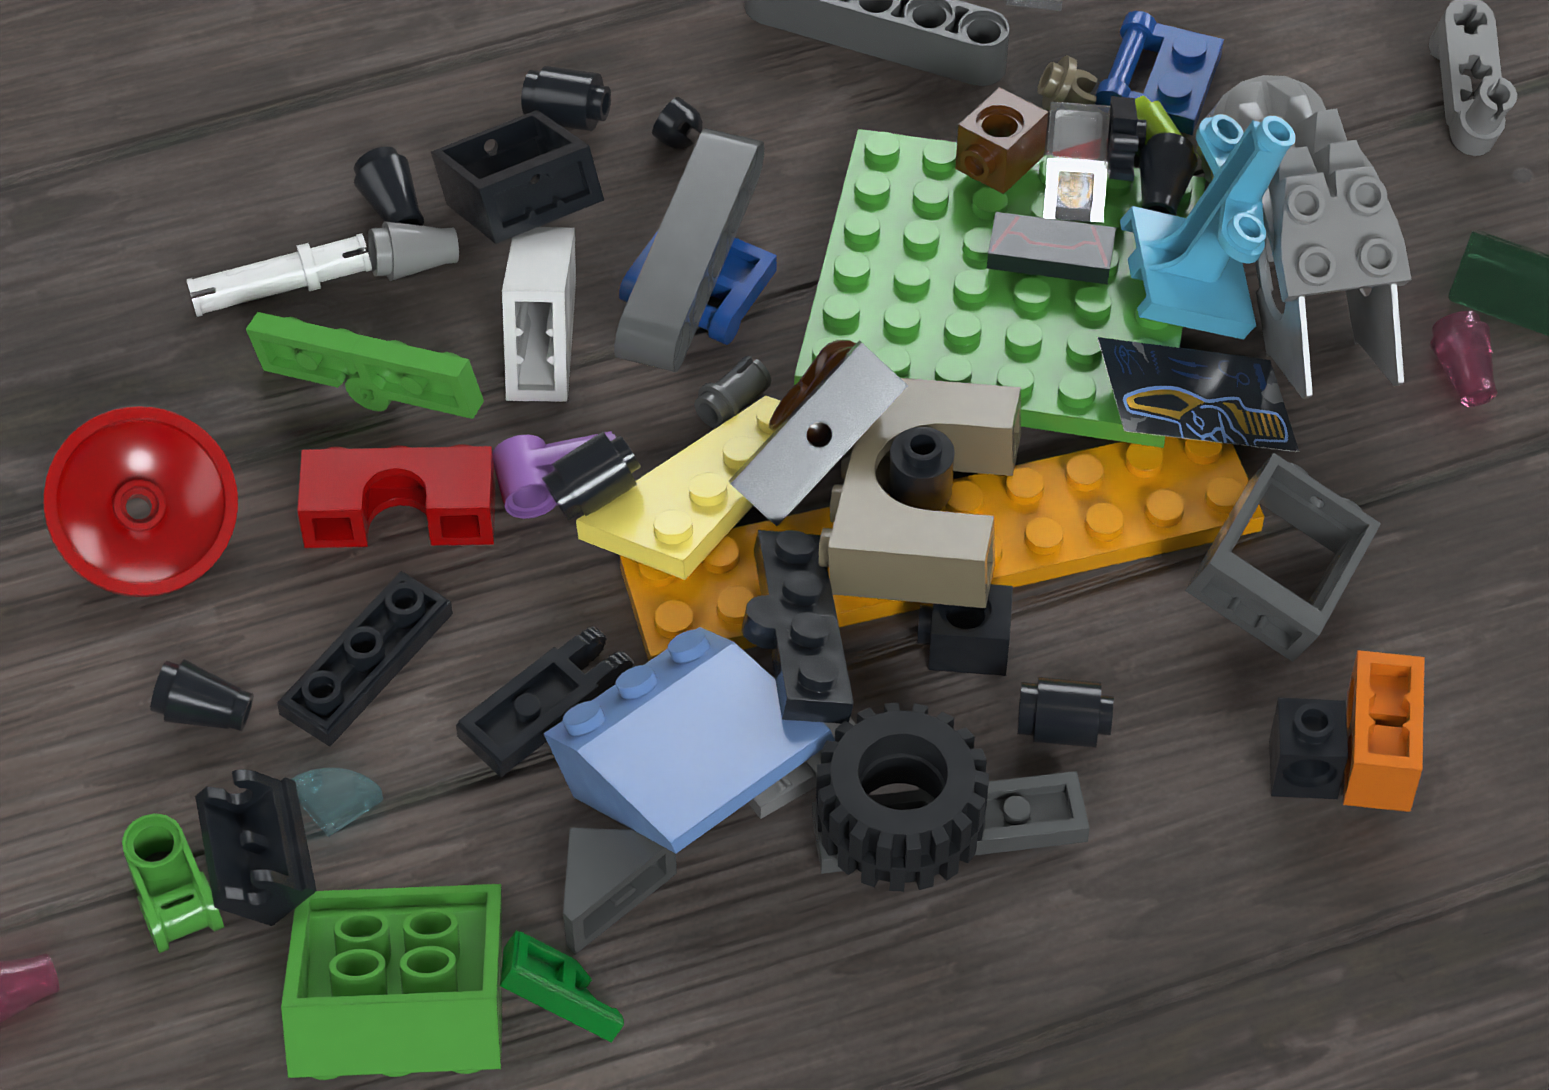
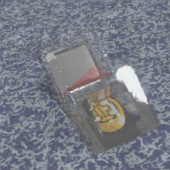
[1043,102,1110,223]

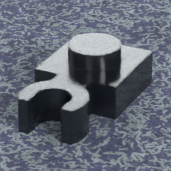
[1104,96,1147,181]

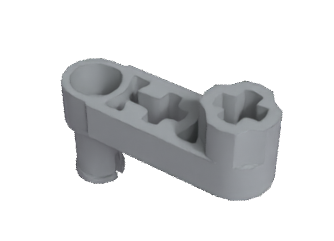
[1429,0,1517,156]

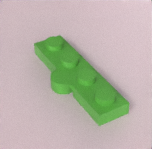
[246,312,484,419]

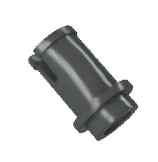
[694,356,772,428]

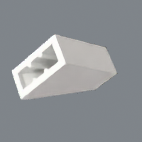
[502,227,576,402]

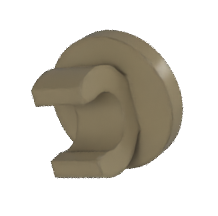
[1037,55,1097,112]

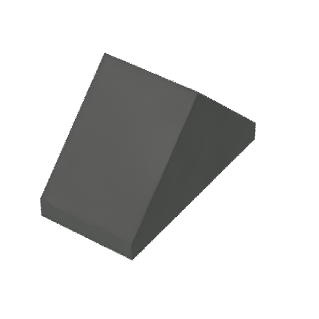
[563,828,677,955]

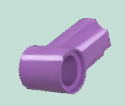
[493,431,616,519]

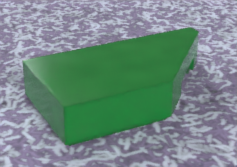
[500,930,624,1043]

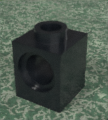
[917,584,1013,676]
[1269,697,1348,799]

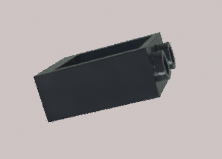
[431,110,604,244]

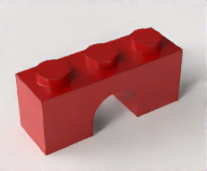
[297,444,496,548]

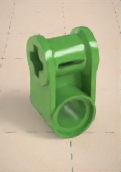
[122,813,224,953]

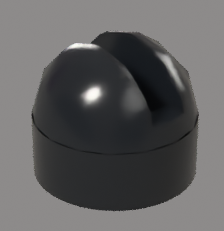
[652,97,703,149]

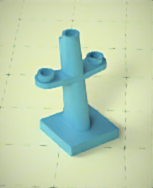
[1120,114,1295,340]

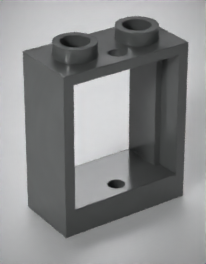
[1185,453,1381,662]

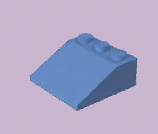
[544,627,835,854]

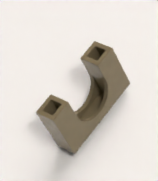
[819,378,1021,608]

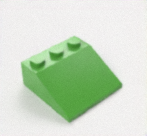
[281,884,502,1080]

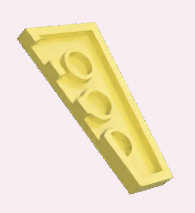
[576,396,781,580]

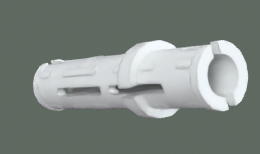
[186,233,372,317]

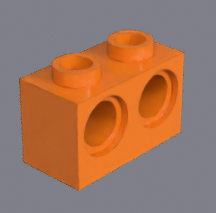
[1343,650,1425,812]

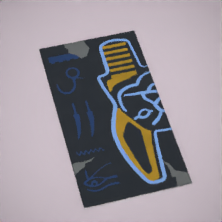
[1097,337,1299,452]

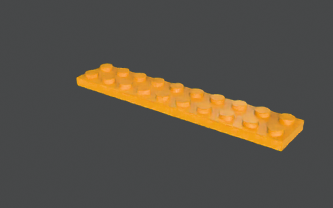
[619,436,1265,661]

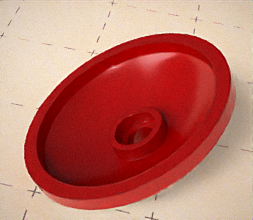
[43,406,238,597]

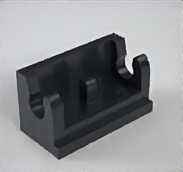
[195,769,317,926]

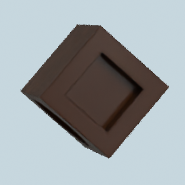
[955,87,1048,194]

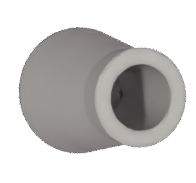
[368,221,459,281]

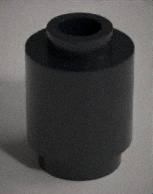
[521,66,611,131]
[889,427,955,511]
[542,431,641,521]
[1017,677,1114,748]

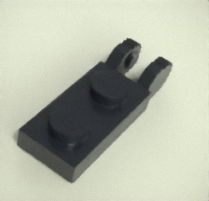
[456,626,635,777]

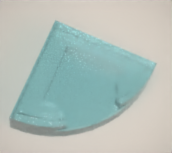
[291,768,383,837]

